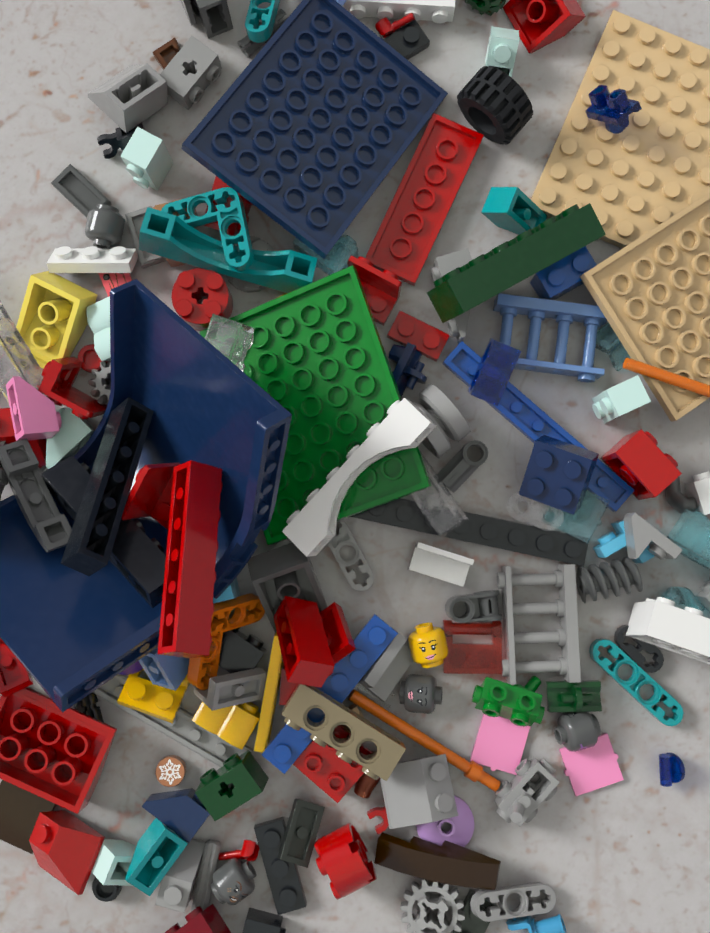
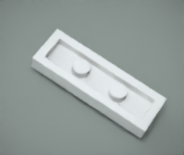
[46,246,138,273]

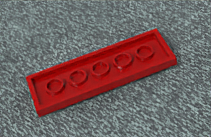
[365,113,484,286]

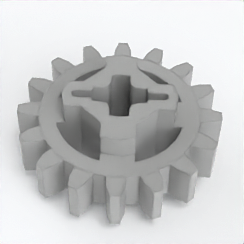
[400,879,465,933]

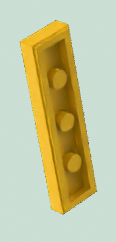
[254,631,283,753]

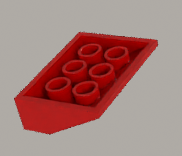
[0,688,117,814]

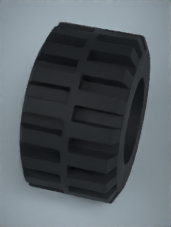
[457,66,533,145]

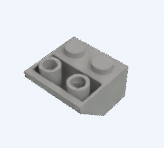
[88,63,168,133]

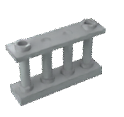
[497,564,581,685]

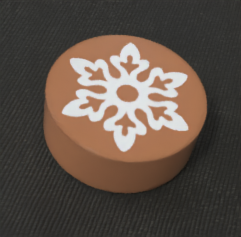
[156,755,186,787]

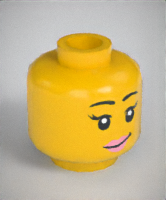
[408,622,449,668]

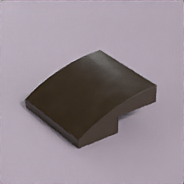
[0,780,56,854]

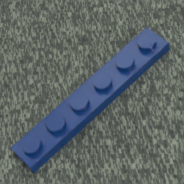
[262,614,398,774]

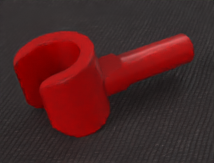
[375,13,415,38]
[218,840,259,862]

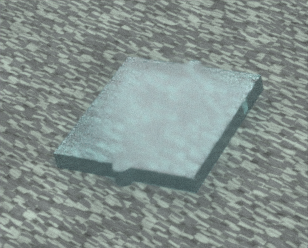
[542,491,610,544]

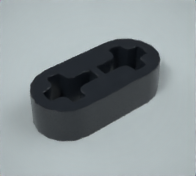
[614,625,664,673]

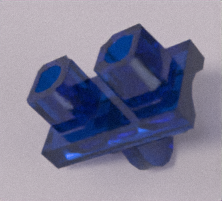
[585,85,642,134]

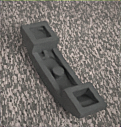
[0,438,72,553]

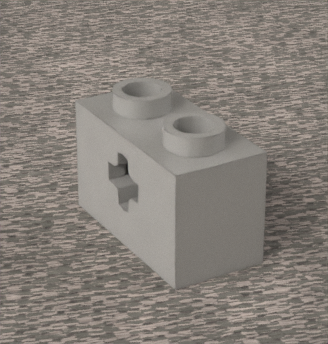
[160,36,222,110]

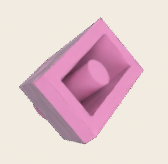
[6,376,62,441]

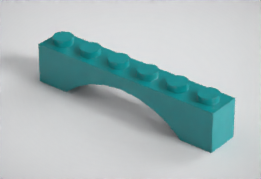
[139,207,318,293]

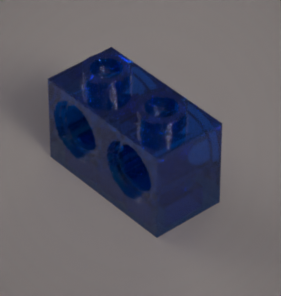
[468,338,521,406]

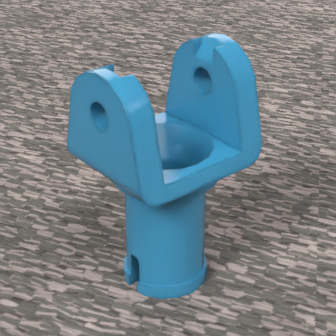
[506,914,567,933]

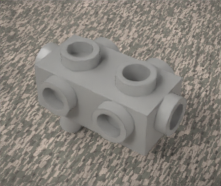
[495,757,560,827]

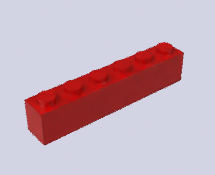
[157,460,223,658]

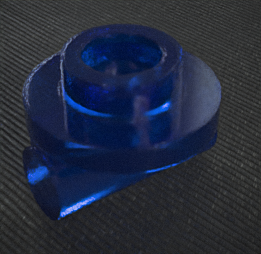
[659,752,685,787]

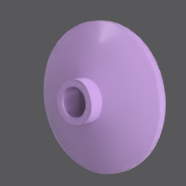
[416,795,474,847]

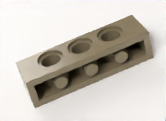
[281,684,406,781]

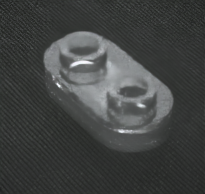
[507,492,564,531]

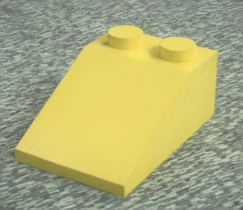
[9,271,98,369]

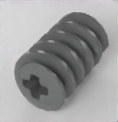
[576,557,643,603]

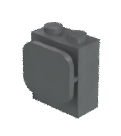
[180,0,233,39]

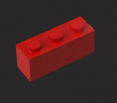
[274,596,335,688]

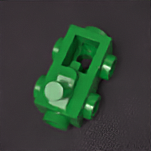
[472,676,545,727]

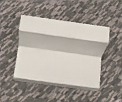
[408,542,474,587]

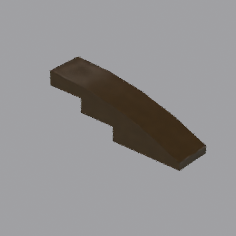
[374,832,501,890]

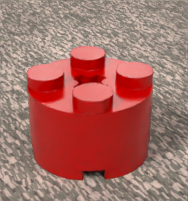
[171,268,233,331]
[314,823,377,900]

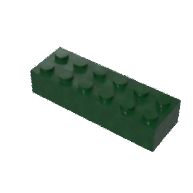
[427,203,606,323]

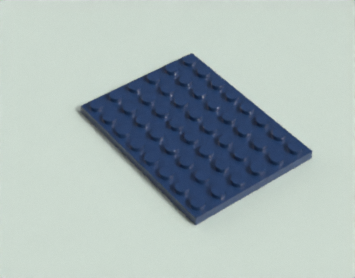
[181,0,448,259]

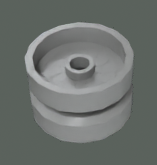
[410,384,471,458]

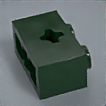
[195,750,269,821]

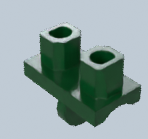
[546,680,602,712]

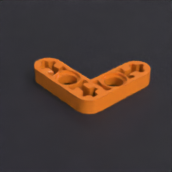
[187,593,265,690]

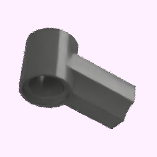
[436,440,488,493]

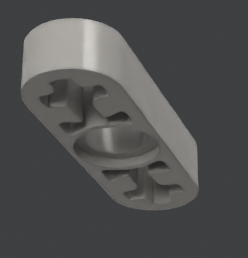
[470,882,556,922]

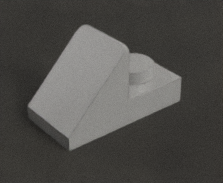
[623,512,682,560]

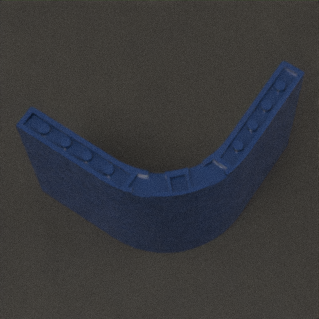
[0,279,292,712]

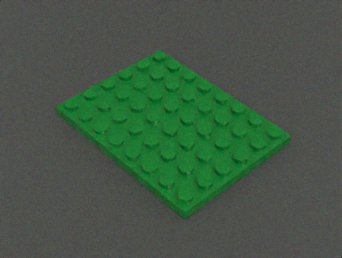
[200,265,432,545]

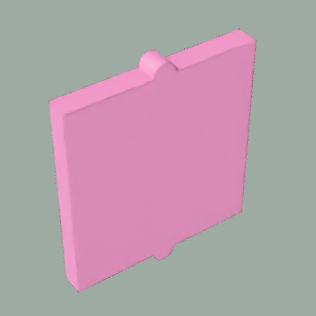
[470,713,530,775]
[559,733,624,796]

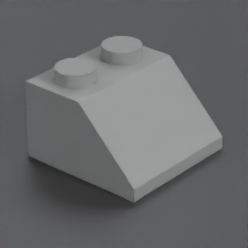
[380,754,458,829]

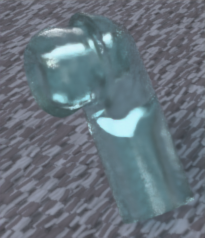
[661,586,705,611]

